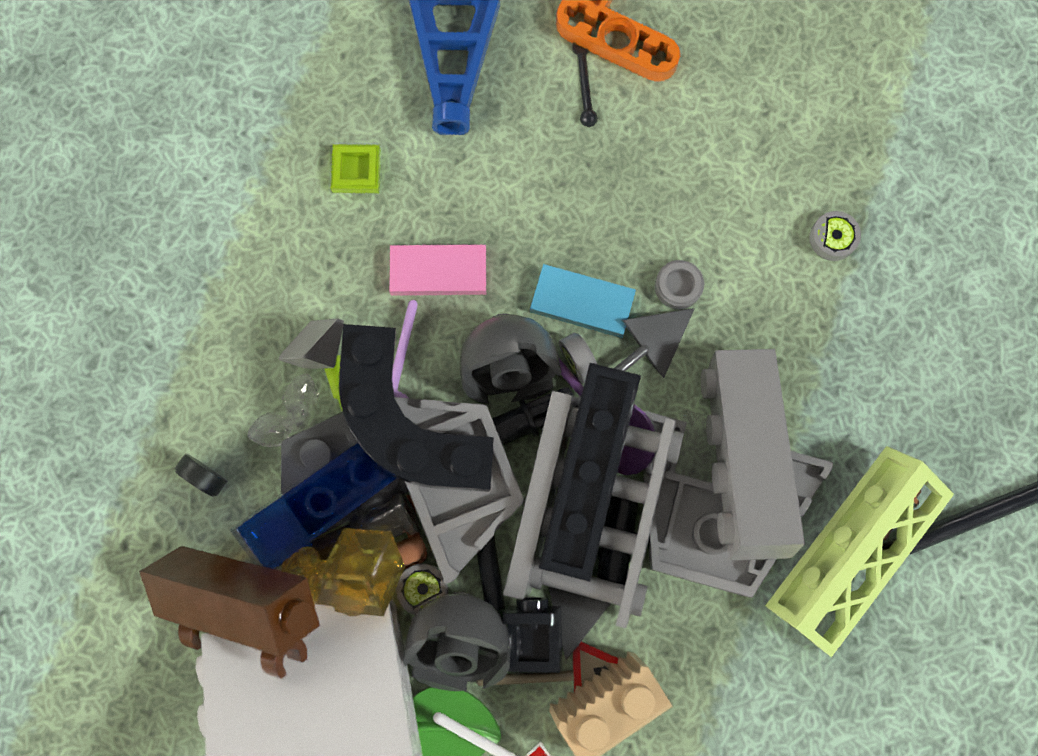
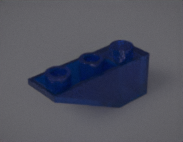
[229,443,397,569]

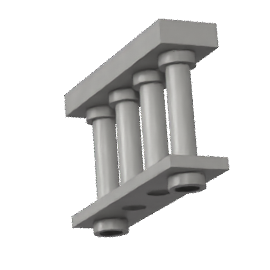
[503,391,684,628]

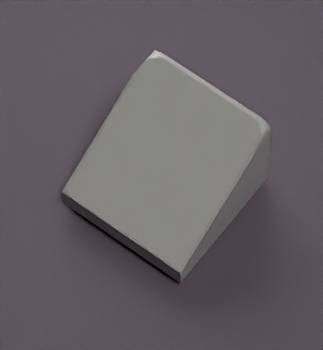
[279,318,344,369]

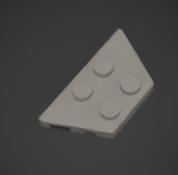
[394,397,524,584]

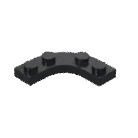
[339,324,494,492]

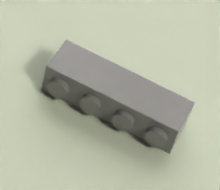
[701,349,805,560]

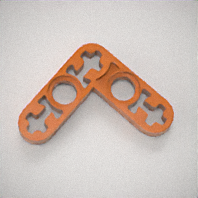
[556,0,680,82]

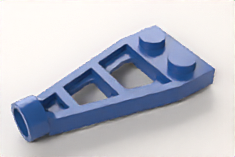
[409,0,500,135]

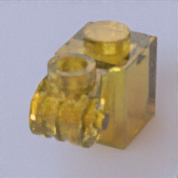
[281,528,405,617]

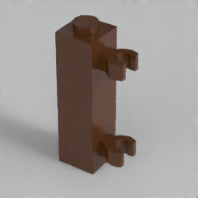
[139,546,320,679]

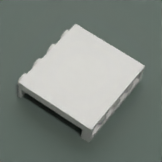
[196,583,423,756]

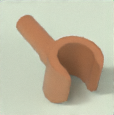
[393,495,427,569]

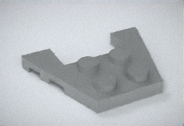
[643,410,833,598]

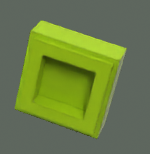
[331,144,381,193]

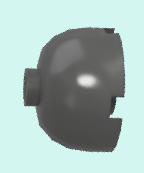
[460,313,562,404]
[403,592,510,691]

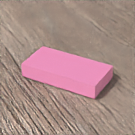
[389,245,486,296]

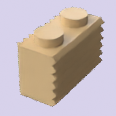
[549,651,673,756]

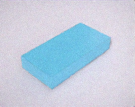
[530,264,636,338]

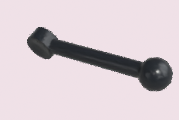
[572,42,598,127]

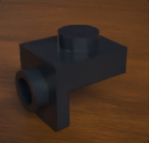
[502,597,563,673]

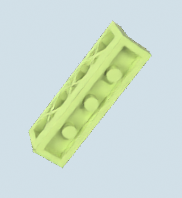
[765,446,954,657]

